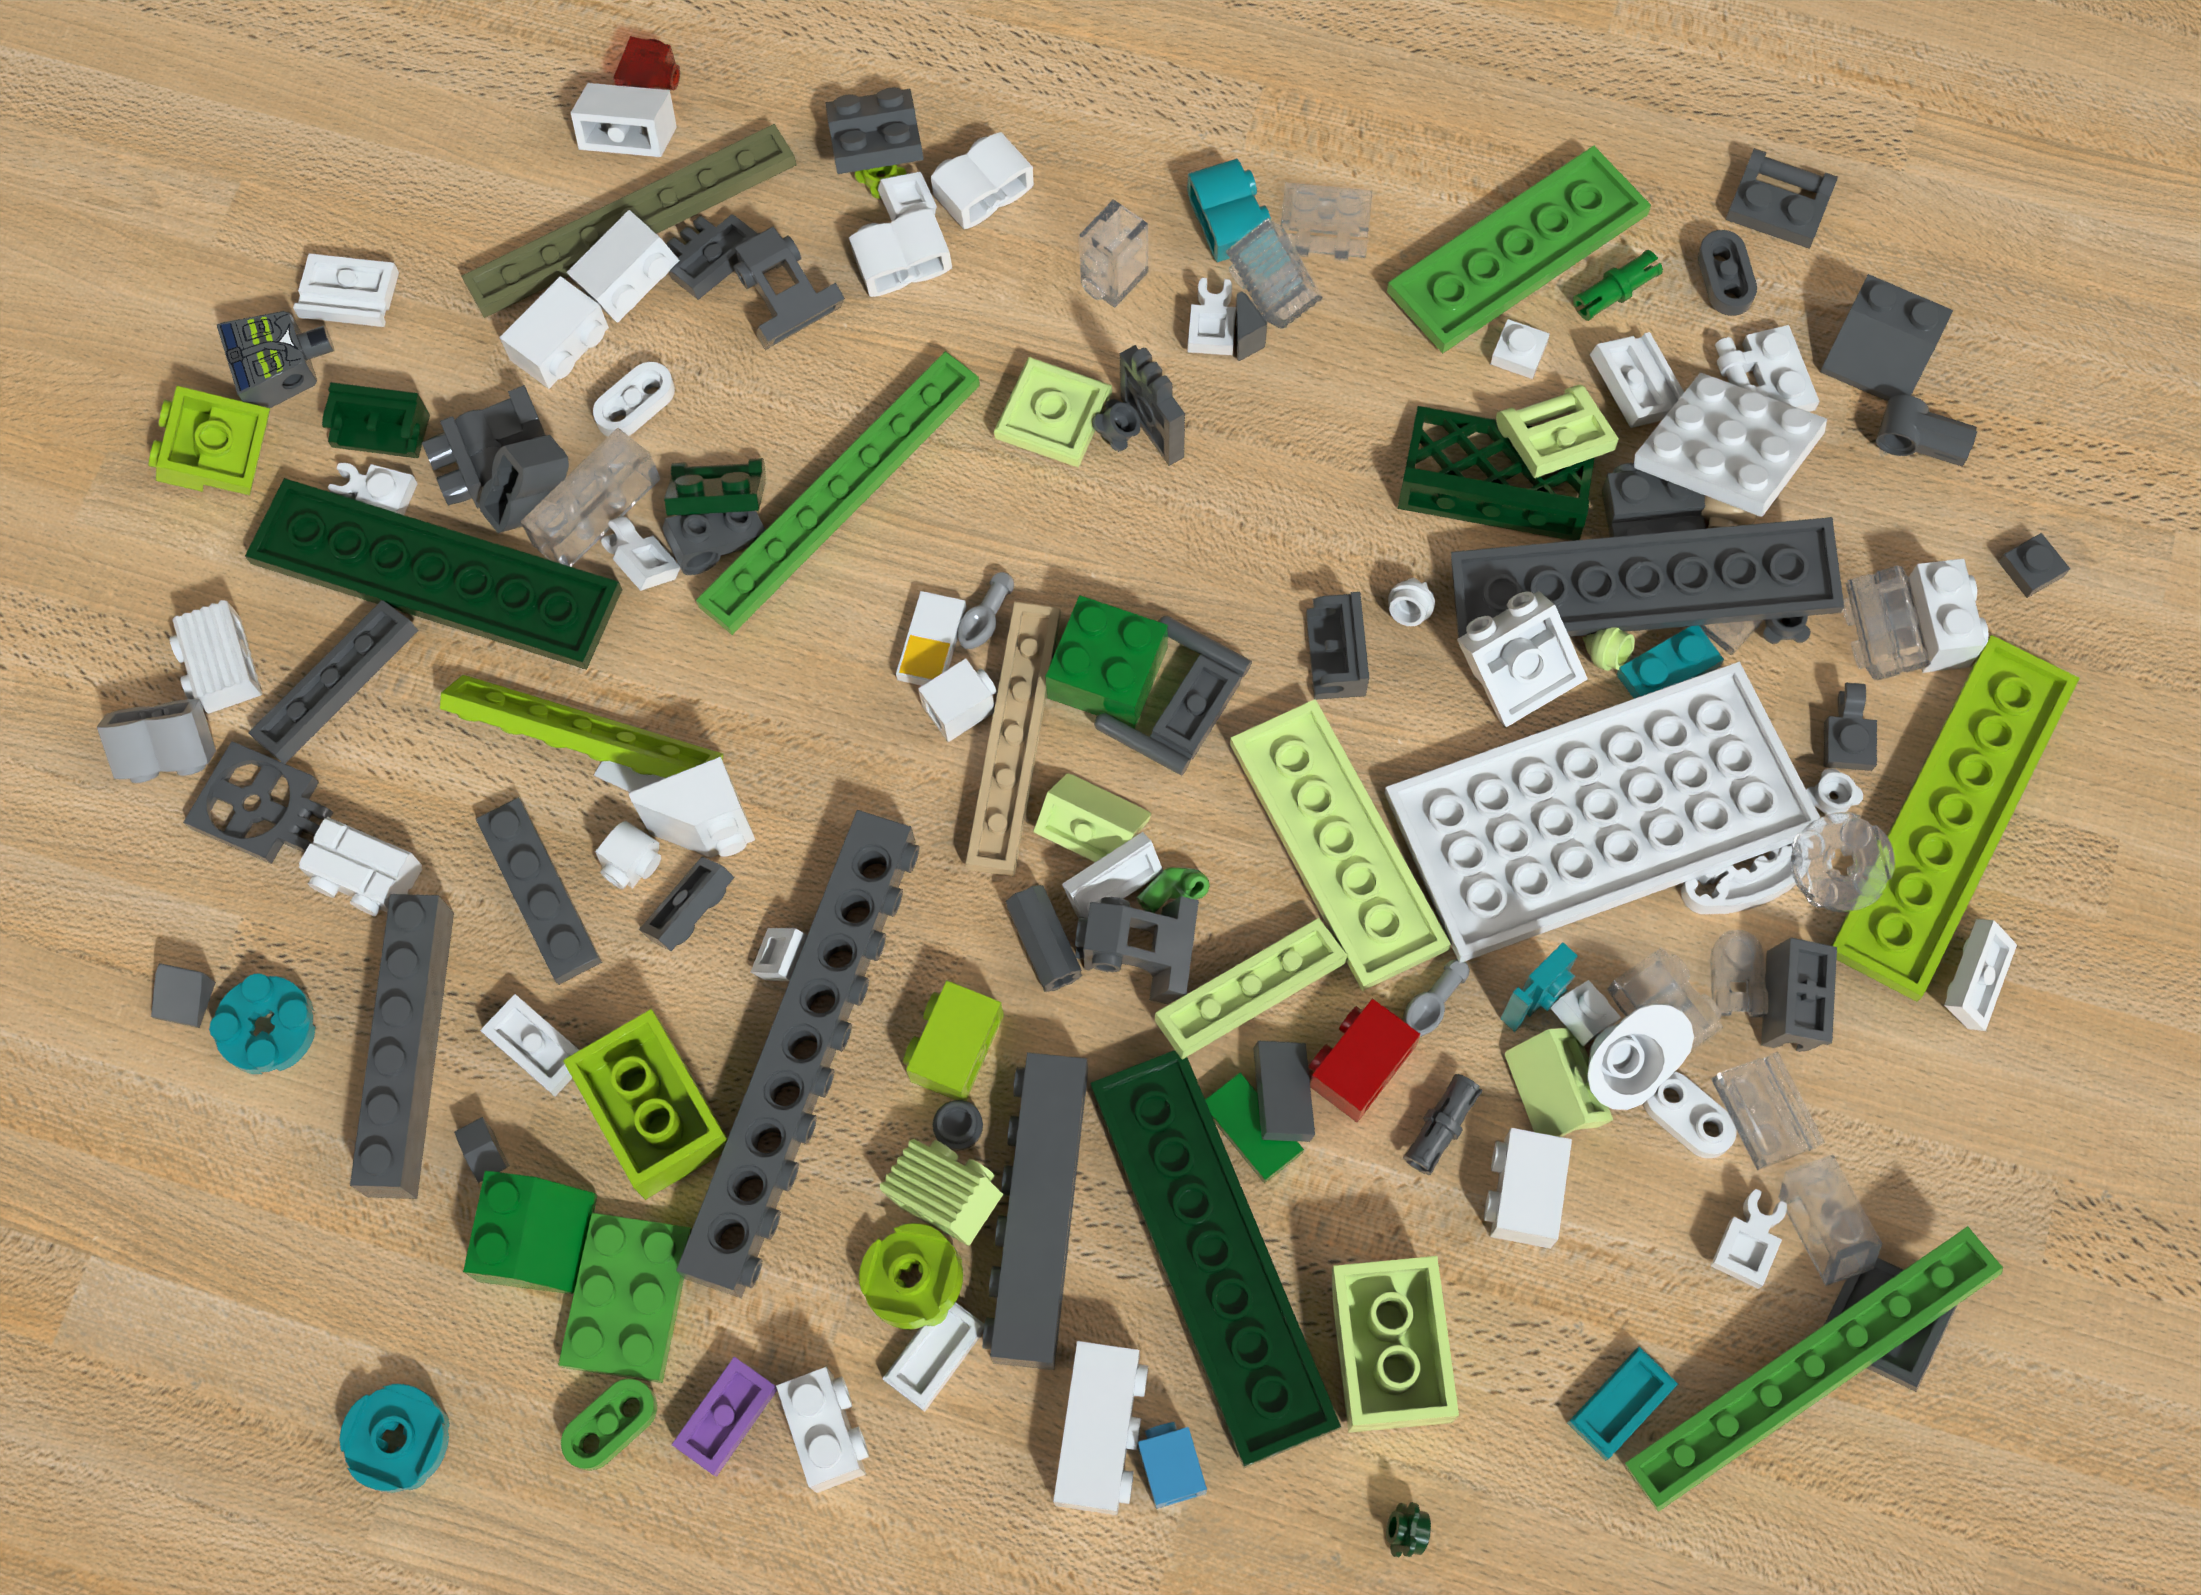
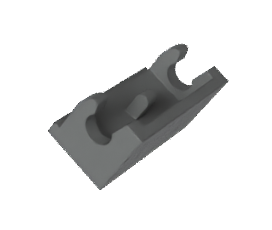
[1306,592,1369,700]
[1761,938,1837,1052]

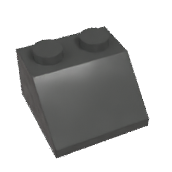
[1820,274,1953,401]

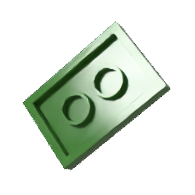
[558,1213,692,1383]

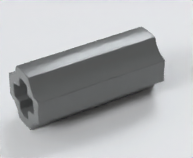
[1006,885,1082,992]

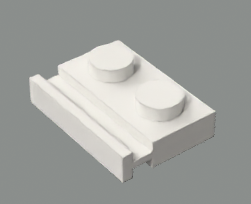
[293,253,399,327]
[1590,332,1684,428]

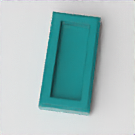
[1567,1347,1678,1461]

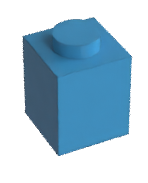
[1138,1422,1207,1509]

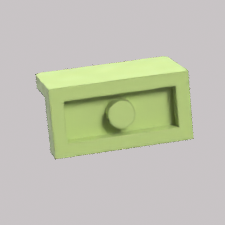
[1033,773,1151,862]
[1505,1028,1613,1137]

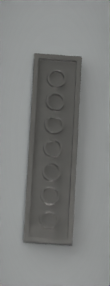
[1451,517,1844,646]

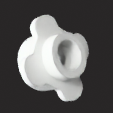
[1806,768,1863,824]

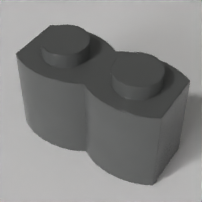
[480,435,569,533]

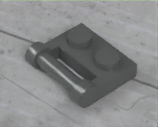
[1726,148,1838,249]

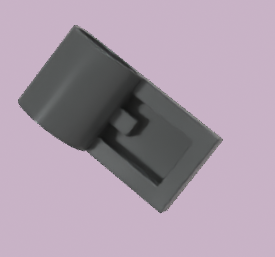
[662,511,766,575]

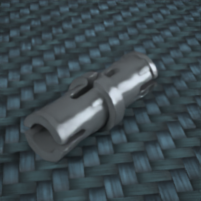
[1403,1074,1482,1175]

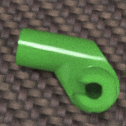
[1136,867,1210,913]

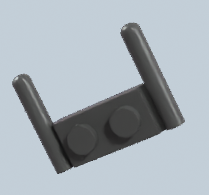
[1094,616,1252,776]

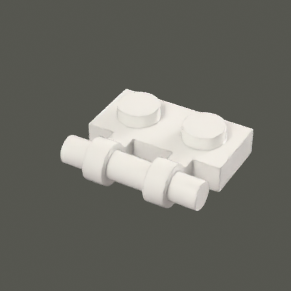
[1715,325,1820,412]

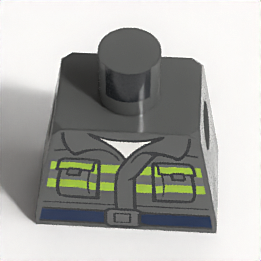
[217,311,335,408]

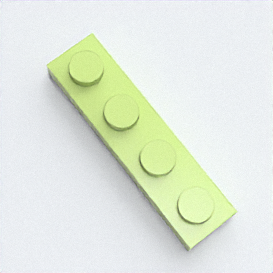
[1155,918,1347,1059]

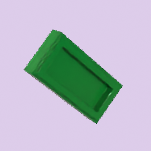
[1205,1072,1304,1184]

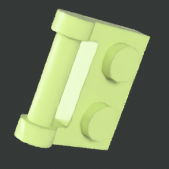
[1496,384,1619,478]

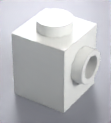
[918,658,996,742]

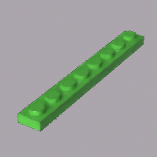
[696,351,980,635]
[1625,1226,2003,1512]

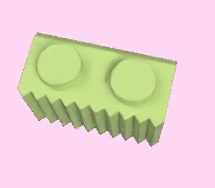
[880,1139,1003,1246]

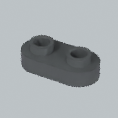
[1698,230,1757,316]

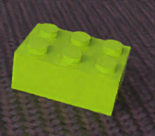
[563,1009,728,1200]

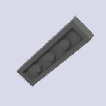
[248,601,419,765]
[476,797,602,985]

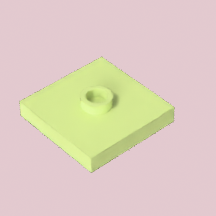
[994,357,1112,468]

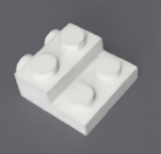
[1457,591,1587,727]

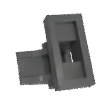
[734,226,845,350]
[1075,896,1199,1004]

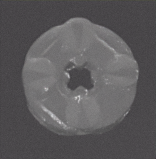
[1791,812,1895,912]

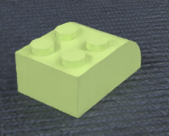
[1332,1256,1459,1433]

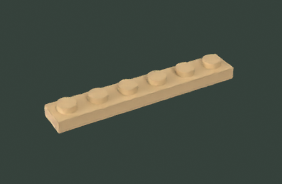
[966,602,1061,877]

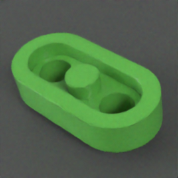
[561,1379,658,1471]

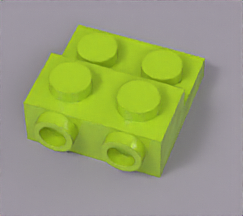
[148,386,270,496]

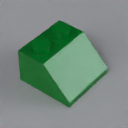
[463,1170,598,1295]

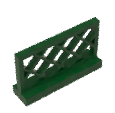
[1397,406,1595,541]

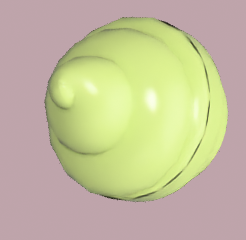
[1583,628,1635,671]

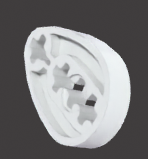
[1681,837,1811,914]

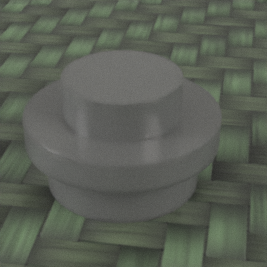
[933,1100,983,1151]

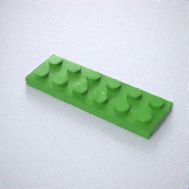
[1387,146,1651,354]

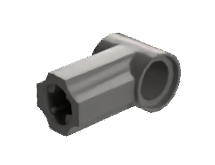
[1876,395,1978,467]

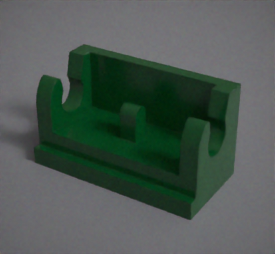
[322,382,430,458]

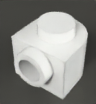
[595,821,661,889]

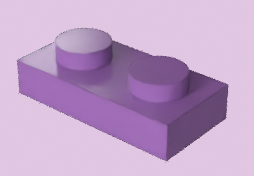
[672,1357,777,1477]

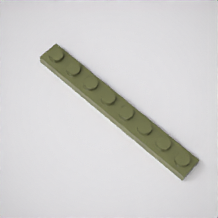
[462,124,797,318]

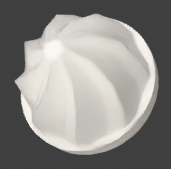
[1388,577,1435,626]

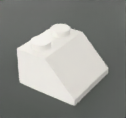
[628,757,755,858]

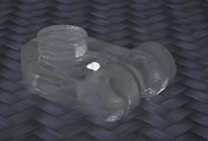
[1710,929,1768,1017]

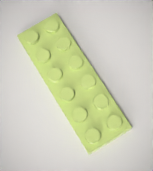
[1230,699,1451,991]

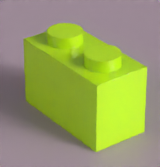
[903,980,1004,1101]

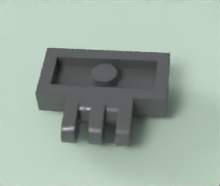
[667,214,757,300]

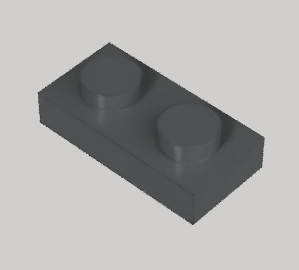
[639,857,735,951]

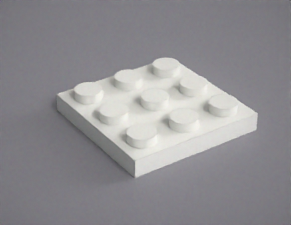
[1634,373,1827,517]

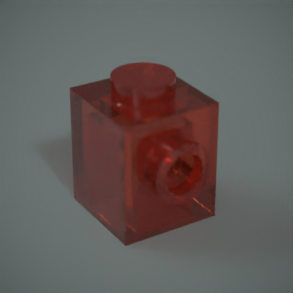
[613,36,680,91]

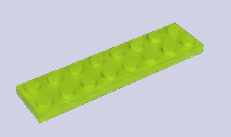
[1831,635,2080,1002]

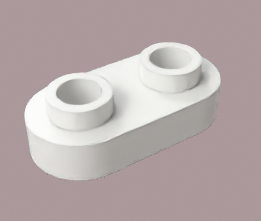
[593,362,675,439]
[1643,1072,1737,1158]

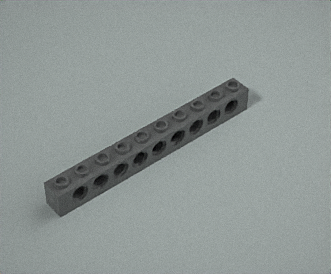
[676,810,920,1299]

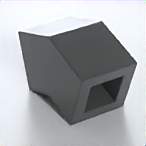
[454,1117,510,1183]

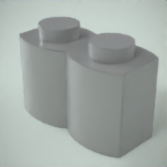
[97,699,216,783]

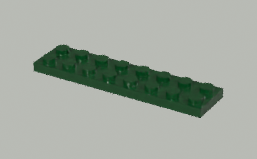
[245,478,623,670]
[1090,1050,1341,1469]

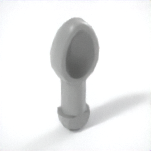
[958,572,1014,649]
[1403,959,1470,1037]

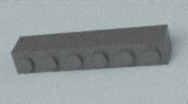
[350,894,454,1199]
[982,1052,1088,1370]

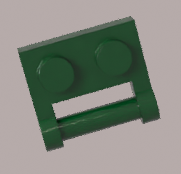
[664,458,766,516]

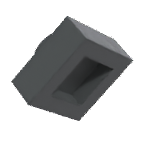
[1999,533,2070,598]

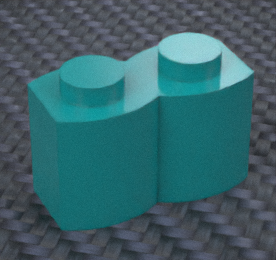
[1187,159,1272,262]

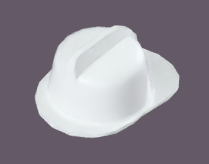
[1587,1003,1694,1110]

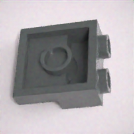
[825,87,924,174]
[1602,463,1706,537]

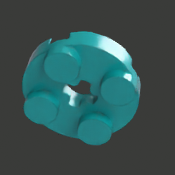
[209,974,316,1074]
[339,1384,450,1493]

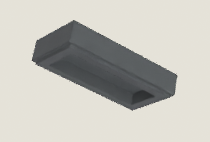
[1253,1041,1315,1142]

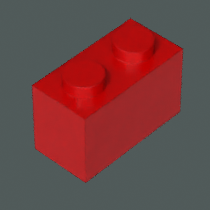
[1309,998,1421,1123]

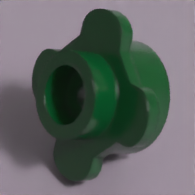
[1386,1502,1431,1558]

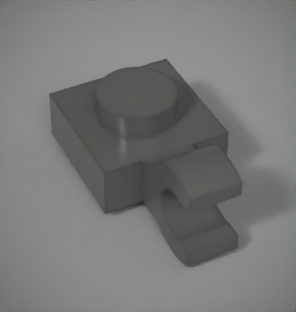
[1824,682,1877,771]

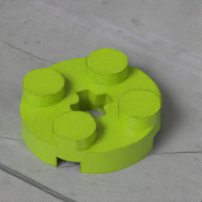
[859,1223,963,1329]

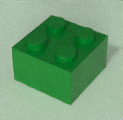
[1045,595,1168,729]

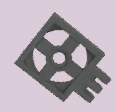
[1119,345,1185,466]
[183,741,333,864]

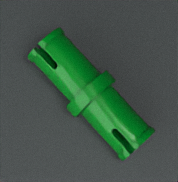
[1573,250,1663,321]

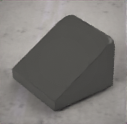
[1235,291,1267,361]
[151,963,216,1028]

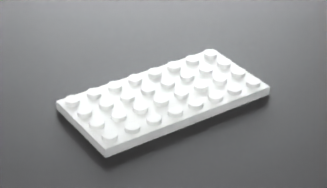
[1385,662,1825,963]

